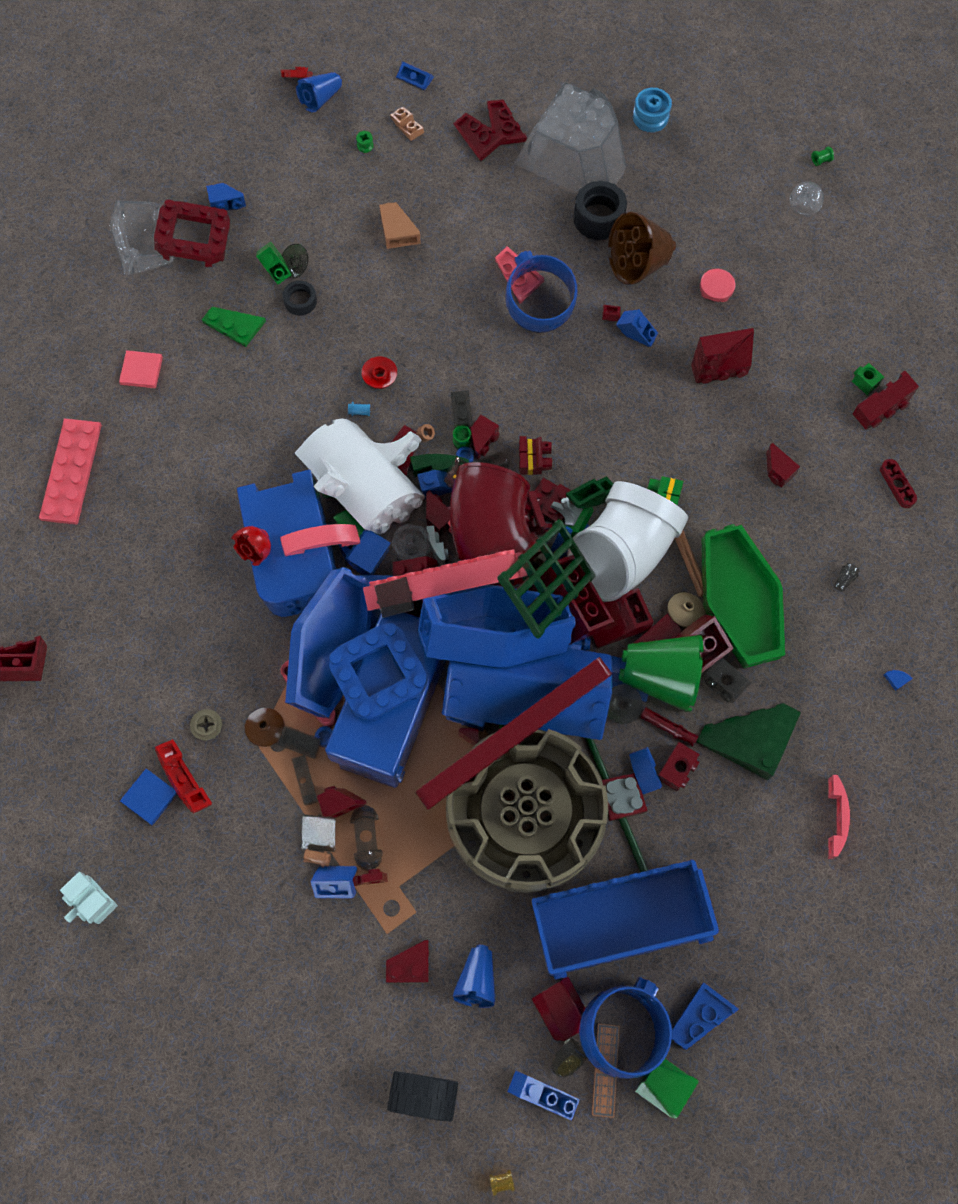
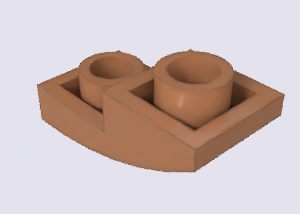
[390,107,424,141]

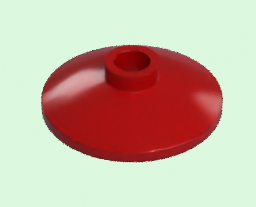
[361,356,398,389]

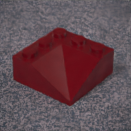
[691,328,754,384]

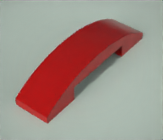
[155,739,212,814]

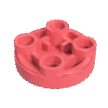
[700,269,735,302]

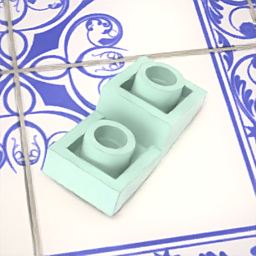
[426,526,449,565]

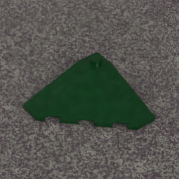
[696,703,801,780]

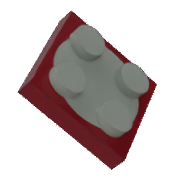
[602,773,648,821]

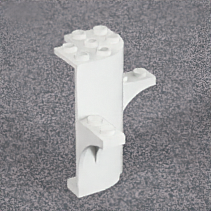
[295,419,425,534]

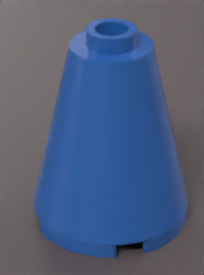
[296,72,342,112]
[453,945,495,1008]

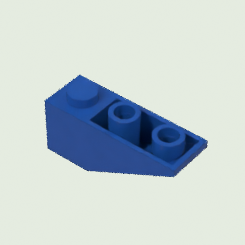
[507,1071,580,1121]

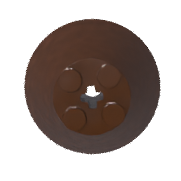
[608,211,676,285]

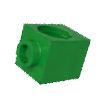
[852,363,884,396]

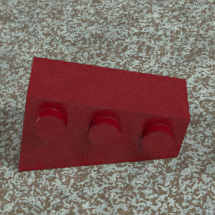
[852,371,919,430]

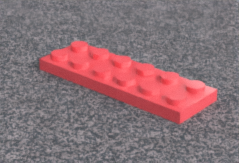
[39,418,102,525]

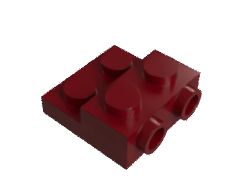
[528,478,574,525]

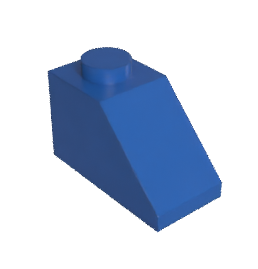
[417,470,455,499]

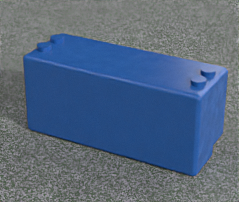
[325,607,446,788]
[442,648,612,740]
[532,860,719,980]

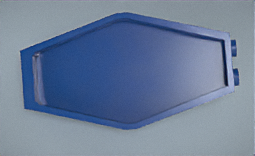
[285,567,372,717]

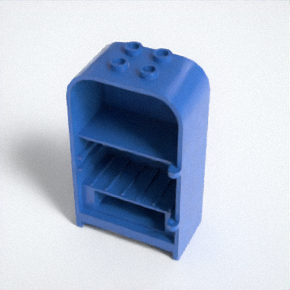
[237,470,337,617]

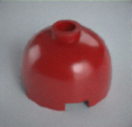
[231,526,271,566]

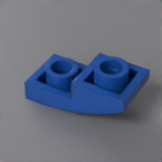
[629,747,663,794]

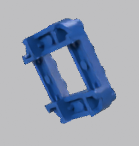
[329,623,427,721]

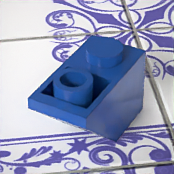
[206,183,246,210]
[616,309,658,347]

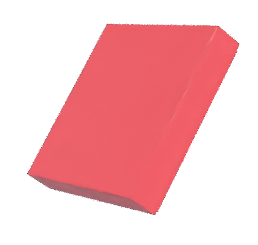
[119,350,163,388]

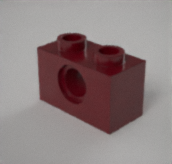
[658,742,700,791]

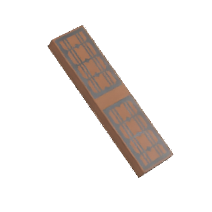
[592,1024,620,1118]

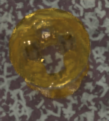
[489,1170,515,1196]

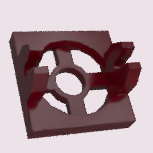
[525,491,552,535]

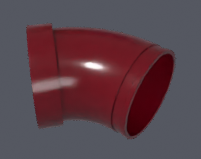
[450,462,542,588]

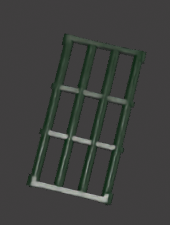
[497,519,596,639]

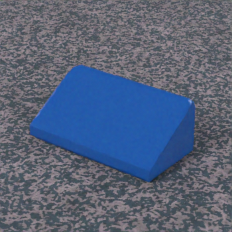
[396,62,434,90]

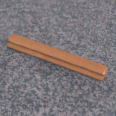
[675,531,703,597]

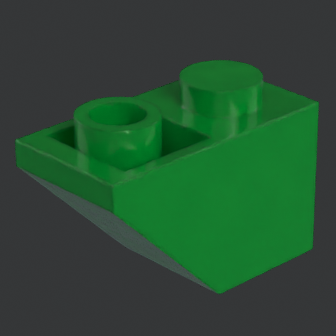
[256,241,292,285]

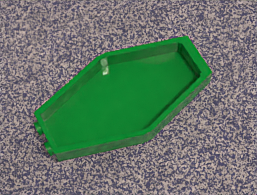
[701,524,785,669]

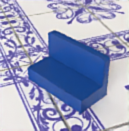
[311,866,357,898]

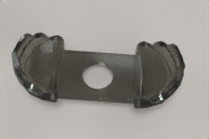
[350,805,383,870]

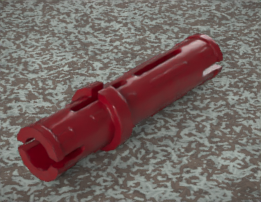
[640,707,698,747]

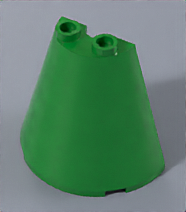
[618,635,703,712]

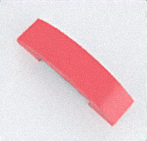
[280,524,360,556]
[828,775,850,859]

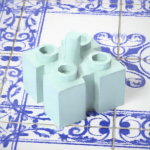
[60,872,118,924]

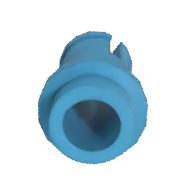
[348,402,370,417]

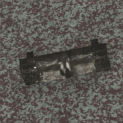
[292,755,318,806]

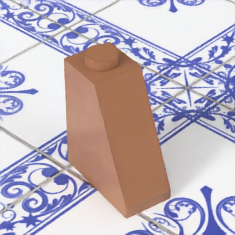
[379,202,421,249]

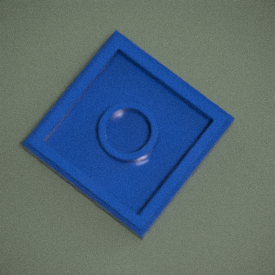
[120,769,177,826]

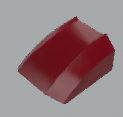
[531,977,585,1041]

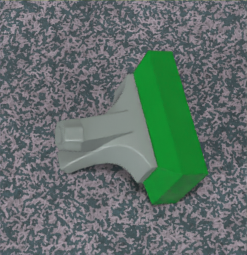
[551,497,594,537]

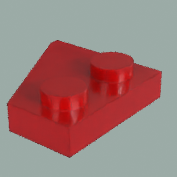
[281,66,313,78]

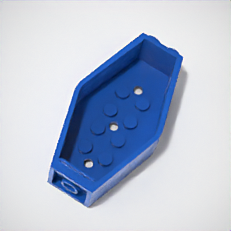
[418,585,576,668]

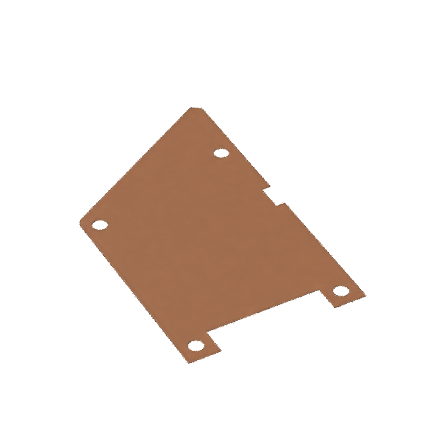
[259,564,548,934]

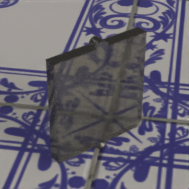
[374,577,415,618]
[302,814,336,852]

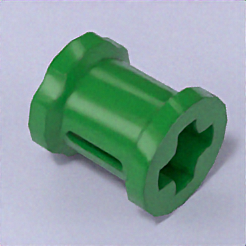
[811,146,834,166]

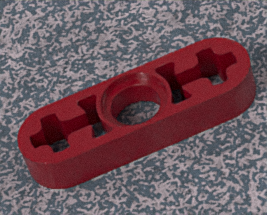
[880,459,917,508]

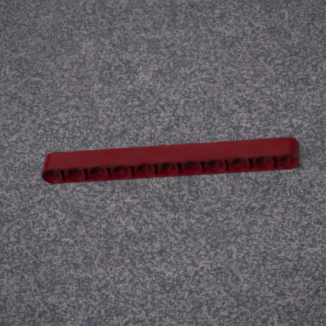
[415,657,612,810]

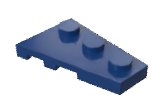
[672,983,739,1050]

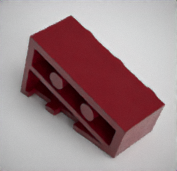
[0,635,47,681]

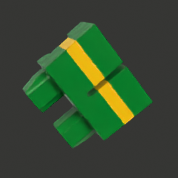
[647,476,684,505]

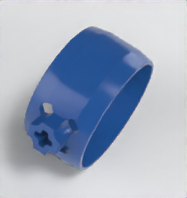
[505,251,578,333]
[579,977,672,1079]

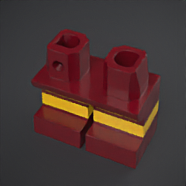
[519,436,552,475]

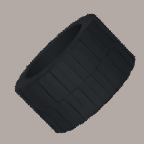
[573,180,627,240]
[387,1071,459,1122]

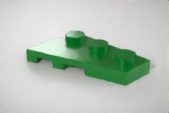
[202,307,266,347]

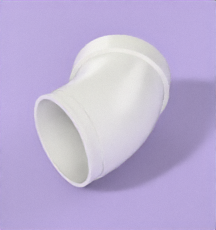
[568,481,688,601]

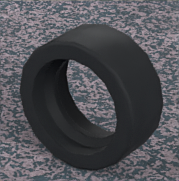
[282,280,317,316]

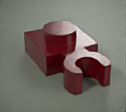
[353,869,388,886]

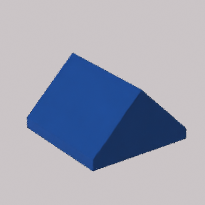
[345,529,391,575]

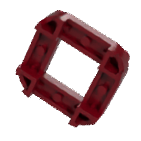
[154,199,230,267]

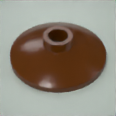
[245,708,285,747]

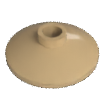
[667,592,705,627]

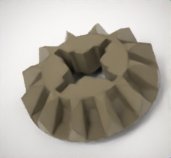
[190,709,223,741]

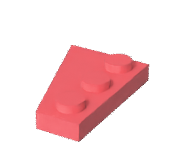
[495,246,544,304]

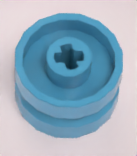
[633,88,672,132]

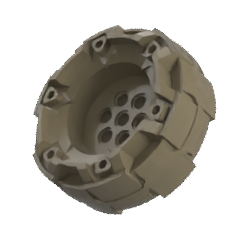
[446,729,608,893]

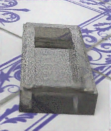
[278,725,322,759]

